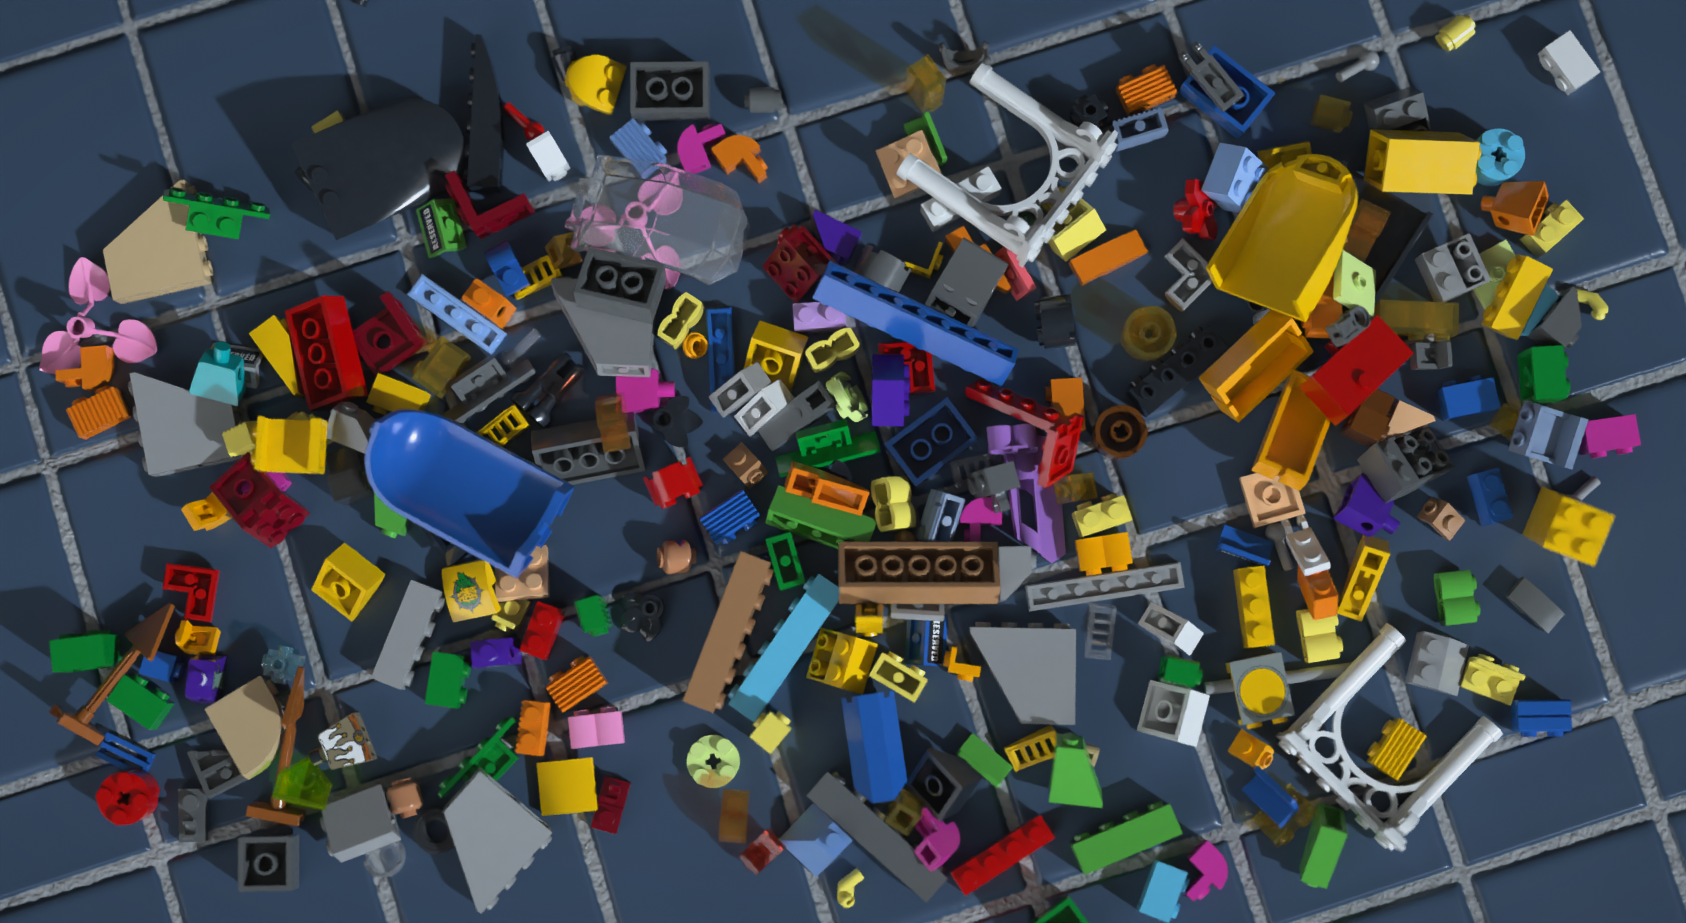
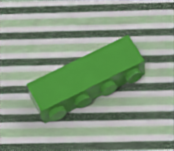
[765,485,877,549]
[1070,800,1183,875]

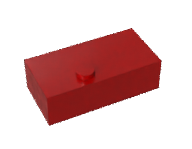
[285,295,368,411]
[1299,315,1414,426]

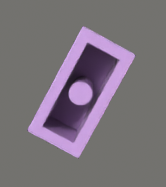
[793,302,847,334]

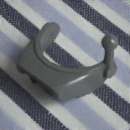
[939,41,992,72]

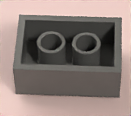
[630,62,710,121]
[574,247,667,324]

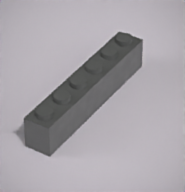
[807,771,948,903]

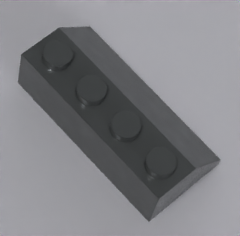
[531,412,646,485]

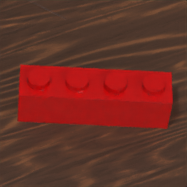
[950,814,1055,896]

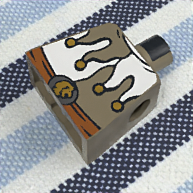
[309,712,378,770]

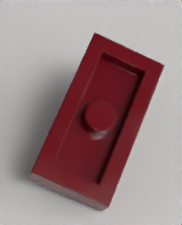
[591,776,631,834]

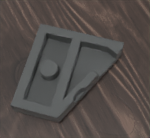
[187,750,248,799]

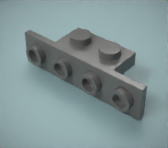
[441,354,536,425]

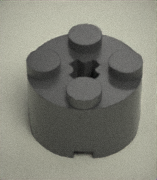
[852,245,911,293]

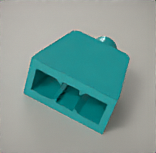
[189,342,246,406]

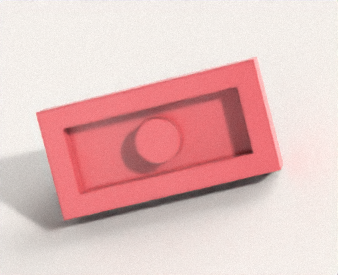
[994,247,1037,302]

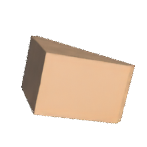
[1381,400,1436,441]

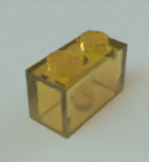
[412,336,471,399]

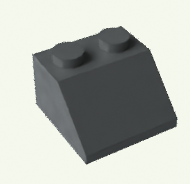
[1527,287,1582,349]

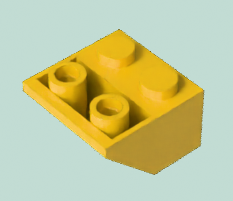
[806,628,878,695]

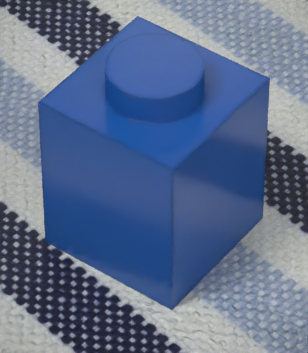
[139,649,185,682]

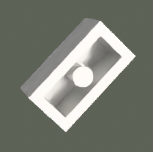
[1538,31,1600,95]

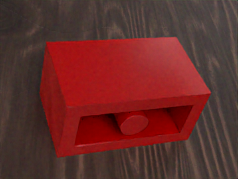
[519,601,566,660]

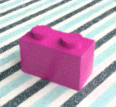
[1580,414,1641,459]

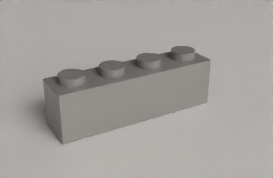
[371,580,446,690]

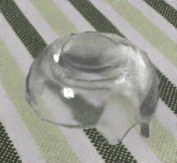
[363,841,406,877]

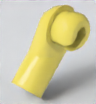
[1576,288,1608,320]
[837,868,864,908]

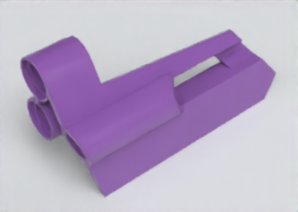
[987,424,1066,564]

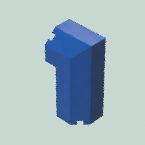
[841,691,907,803]

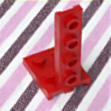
[965,379,1084,488]

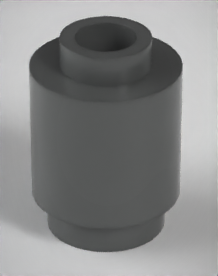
[745,87,781,113]

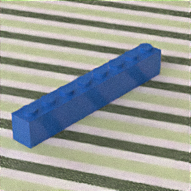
[813,261,1019,386]

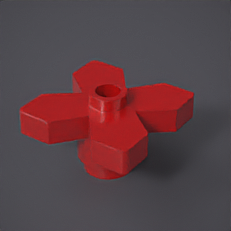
[1173,179,1218,240]

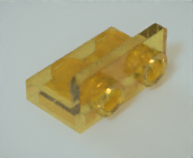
[1251,783,1315,848]

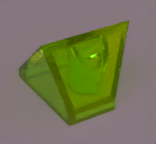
[272,756,332,810]

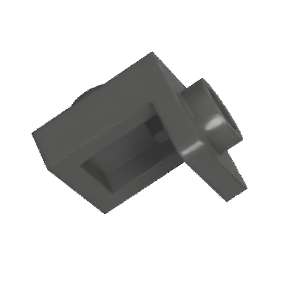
[1409,341,1452,370]

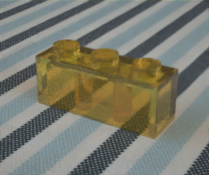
[905,54,946,113]
[1375,300,1459,342]

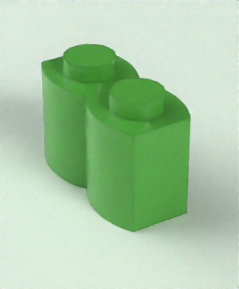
[1434,570,1480,626]

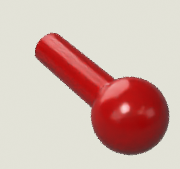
[502,102,545,141]

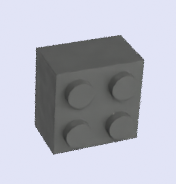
[238,835,299,892]

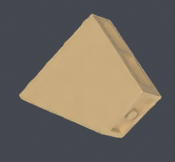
[103,180,213,304]

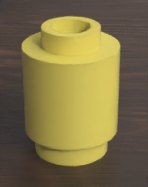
[1435,14,1476,52]

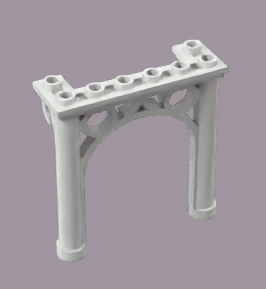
[896,63,1118,268]
[1276,623,1503,851]

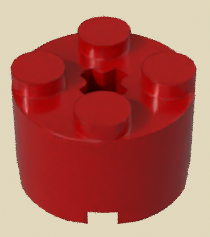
[643,457,703,509]
[96,769,160,826]

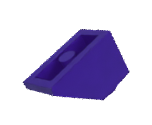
[813,210,862,264]

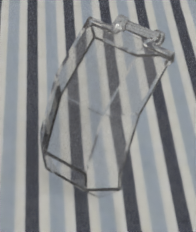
[565,155,750,285]

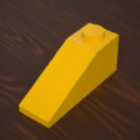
[249,315,304,398]
[1337,535,1390,622]
[856,604,883,637]

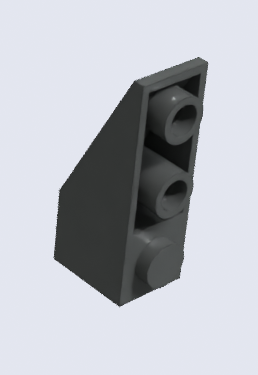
[757,381,836,452]

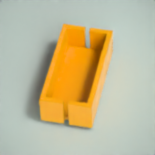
[1199,310,1314,423]
[1251,370,1331,491]

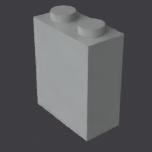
[320,784,401,863]

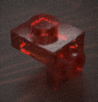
[739,828,786,875]

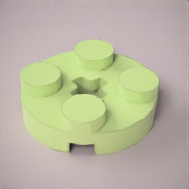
[826,372,868,422]
[687,735,740,788]

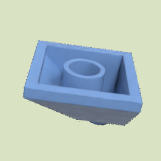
[778,803,853,877]

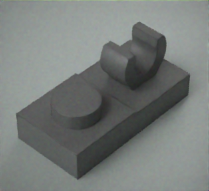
[178,788,208,842]

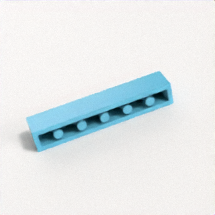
[727,574,839,722]

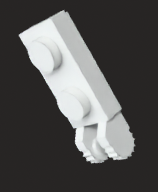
[1281,514,1330,576]

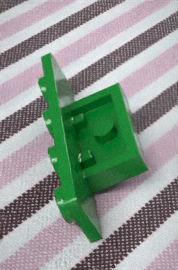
[163,187,270,239]
[775,419,881,477]
[438,717,519,798]

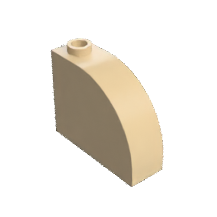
[205,675,286,780]

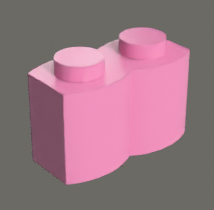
[568,706,625,749]

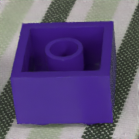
[872,354,910,426]

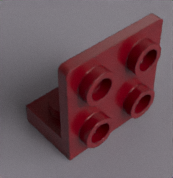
[762,226,838,303]

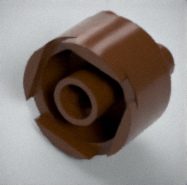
[1092,405,1148,460]

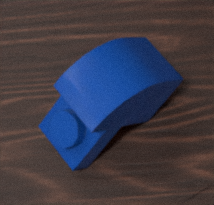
[484,240,530,297]

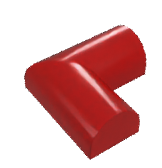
[878,341,935,395]
[162,563,220,622]

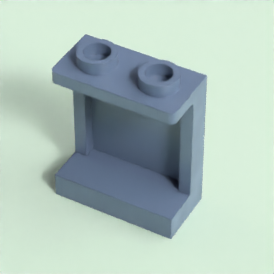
[1508,400,1589,470]

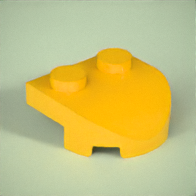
[565,55,626,115]

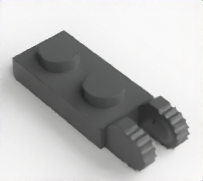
[1178,41,1244,113]

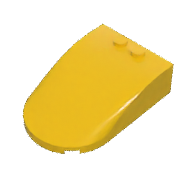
[1206,154,1358,322]

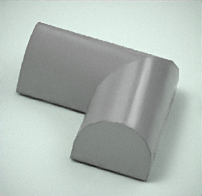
[1164,238,1212,311]

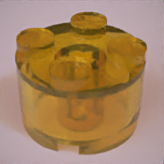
[1121,306,1176,362]

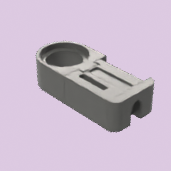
[1326,306,1370,347]

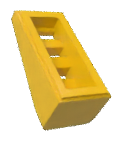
[514,255,563,300]
[477,404,531,447]
[1004,724,1057,772]

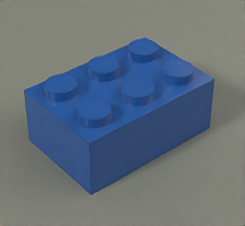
[1178,45,1275,140]

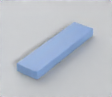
[407,274,506,354]

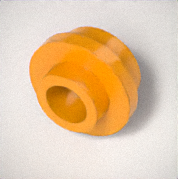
[683,332,708,359]

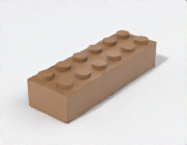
[838,542,1001,604]
[683,551,775,713]

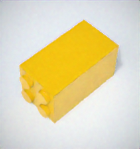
[1364,129,1481,194]
[1522,486,1615,566]

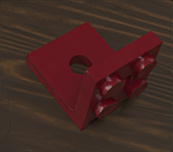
[445,170,536,240]
[353,291,429,377]
[209,452,310,549]

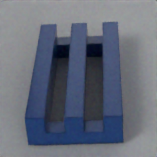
[95,732,156,772]

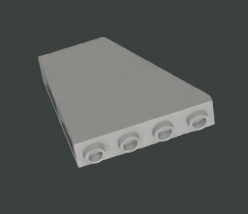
[551,277,656,377]
[128,372,244,477]
[969,622,1076,725]
[444,767,552,914]

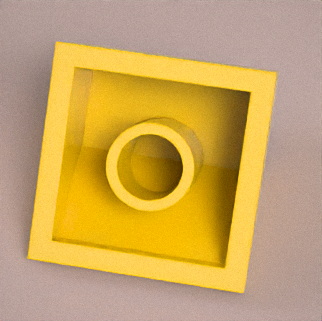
[744,321,809,392]
[311,542,385,622]

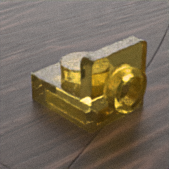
[1488,403,1519,441]
[1054,472,1098,505]

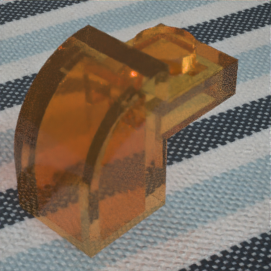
[595,392,631,453]
[719,789,750,844]

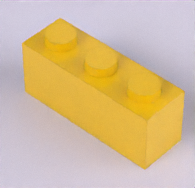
[1481,254,1553,340]
[1233,566,1275,648]

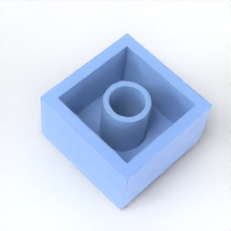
[1201,143,1269,213]

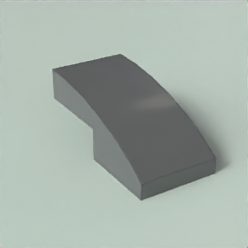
[1505,577,1565,634]

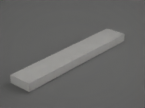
[1025,562,1185,612]

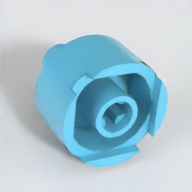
[1476,129,1525,186]

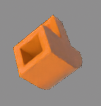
[711,135,768,183]
[55,345,115,392]

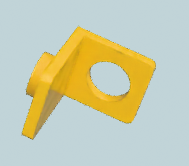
[904,242,944,279]

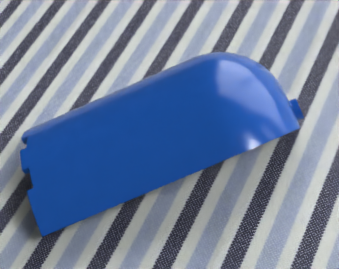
[365,409,575,578]

